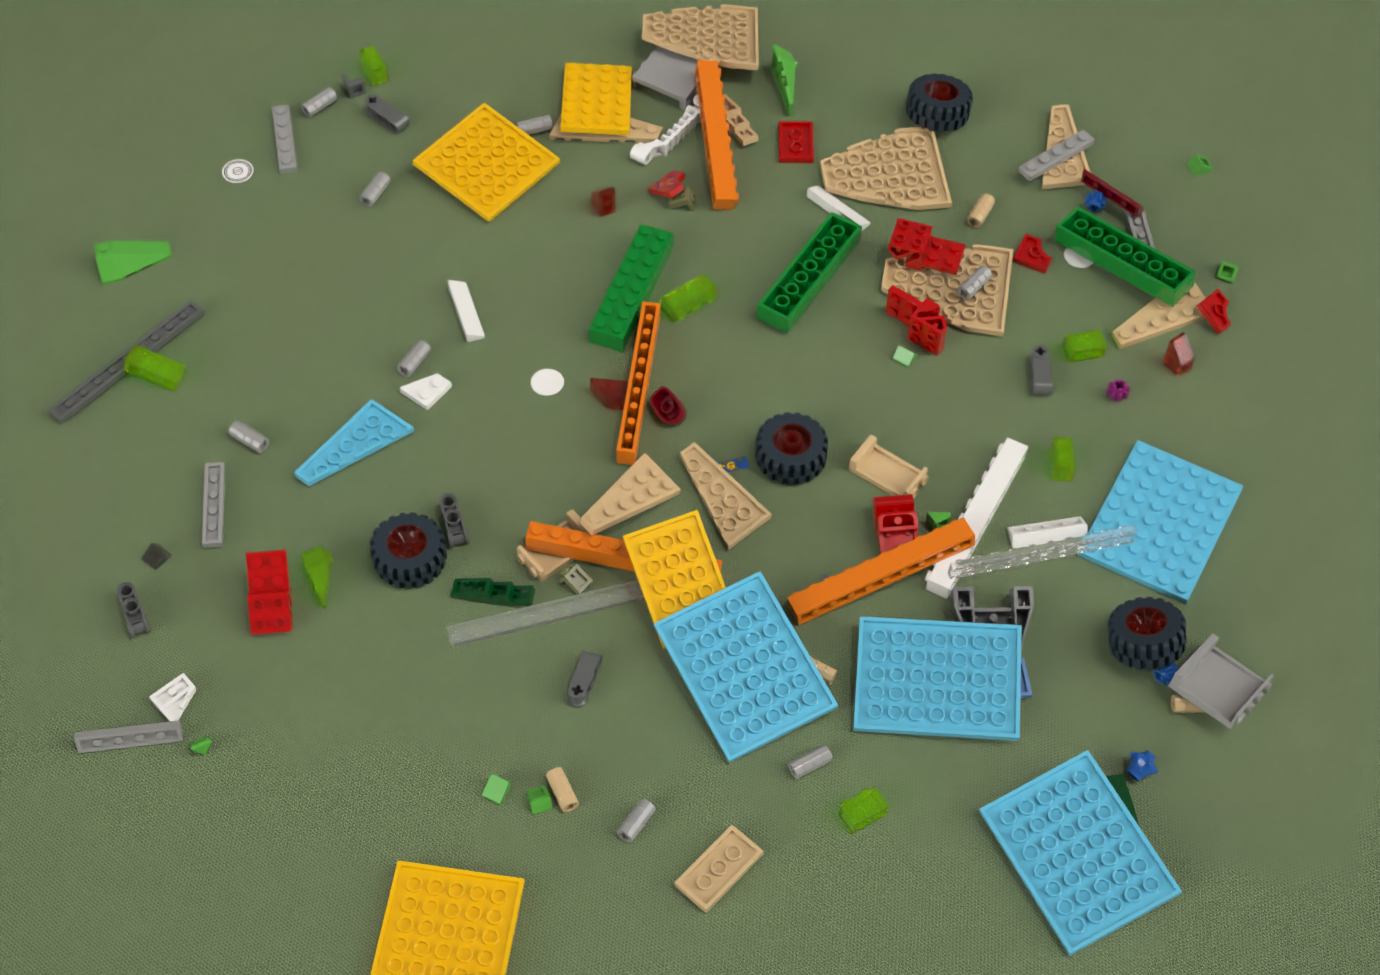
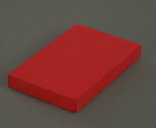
[779,121,814,164]

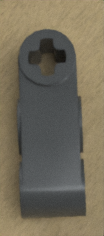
[365,95,410,134]
[1030,344,1052,395]
[439,493,469,548]
[117,582,151,638]
[568,650,603,708]

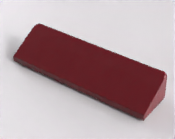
[1081,169,1144,217]

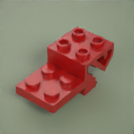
[888,218,966,275]
[885,285,947,356]
[872,494,919,554]
[245,549,293,635]

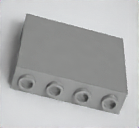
[632,46,719,110]
[1168,634,1274,729]

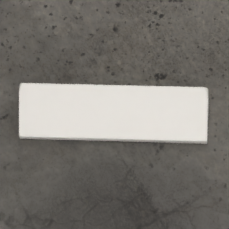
[807,186,871,232]
[448,280,485,342]
[1007,516,1087,548]

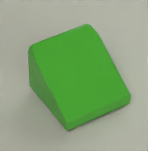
[1187,155,1213,175]
[1216,261,1239,284]
[925,512,951,531]
[482,774,510,805]
[526,785,553,814]

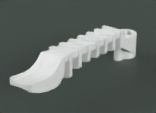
[630,94,701,165]

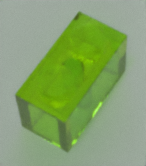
[358,45,389,86]
[1062,329,1107,363]
[1050,437,1076,481]
[838,786,889,835]

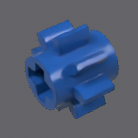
[1084,191,1107,212]
[1153,663,1178,686]

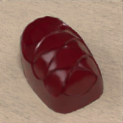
[650,386,687,425]

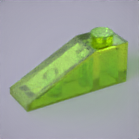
[301,545,333,609]

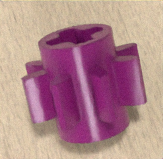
[1106,379,1130,402]

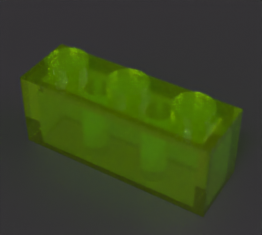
[661,273,717,323]
[124,344,186,393]

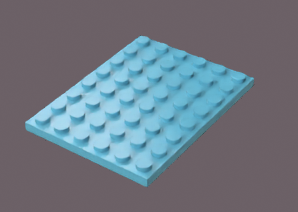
[1077,440,1243,604]
[654,571,838,763]
[854,617,1022,741]
[979,750,1182,956]

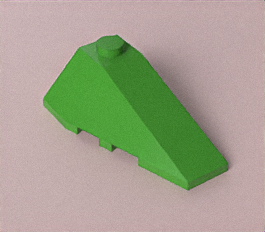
[771,44,798,116]
[94,240,172,285]

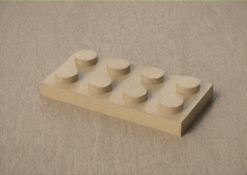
[674,825,764,913]

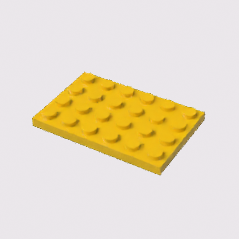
[561,62,632,136]
[622,510,726,649]

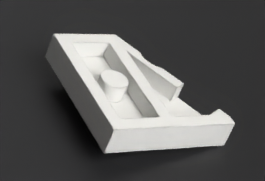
[400,373,452,410]
[149,673,196,722]

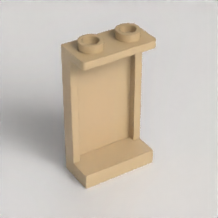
[849,435,929,499]
[516,509,589,582]

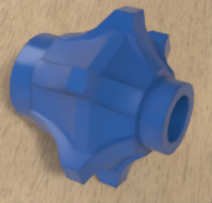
[1126,750,1158,782]

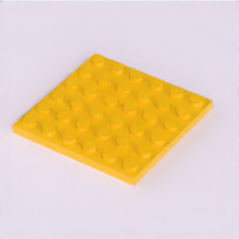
[413,103,560,222]
[370,860,525,975]

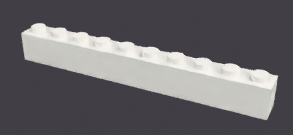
[925,437,1028,599]

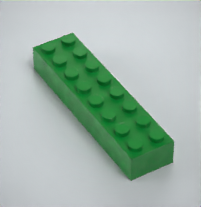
[1055,206,1196,307]
[757,212,862,334]
[589,224,674,352]

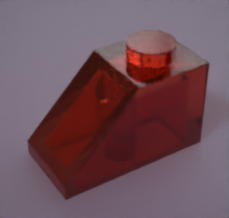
[591,186,616,217]
[1163,332,1195,377]
[590,378,628,410]

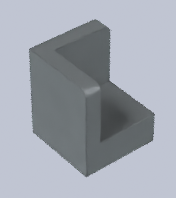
[341,73,366,98]

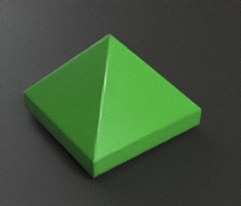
[189,736,211,755]

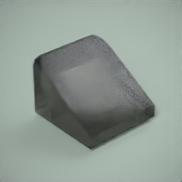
[141,543,172,570]

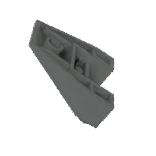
[950,586,1034,650]

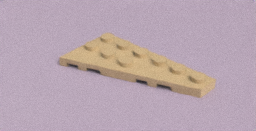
[1041,104,1090,190]
[549,113,663,143]
[1111,282,1206,349]
[680,442,772,550]
[580,453,681,535]

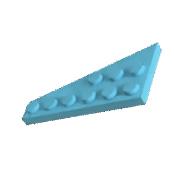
[294,399,414,486]

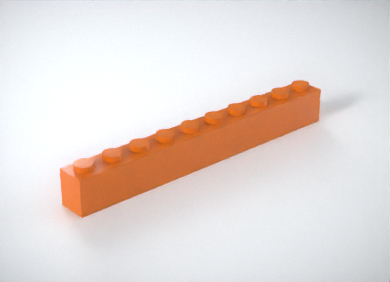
[695,60,739,210]
[616,302,661,465]
[787,517,975,625]
[526,521,722,573]

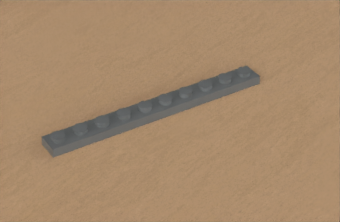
[48,300,204,424]

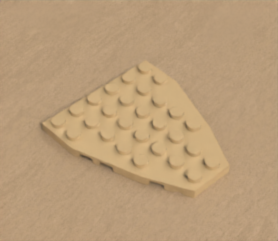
[642,4,759,71]
[820,127,952,210]
[881,244,1013,337]

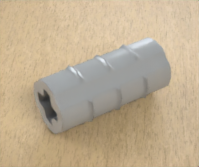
[301,87,337,118]
[516,114,553,135]
[359,172,391,207]
[958,265,992,300]
[397,340,431,377]
[229,421,269,453]
[788,744,833,779]
[617,799,656,843]

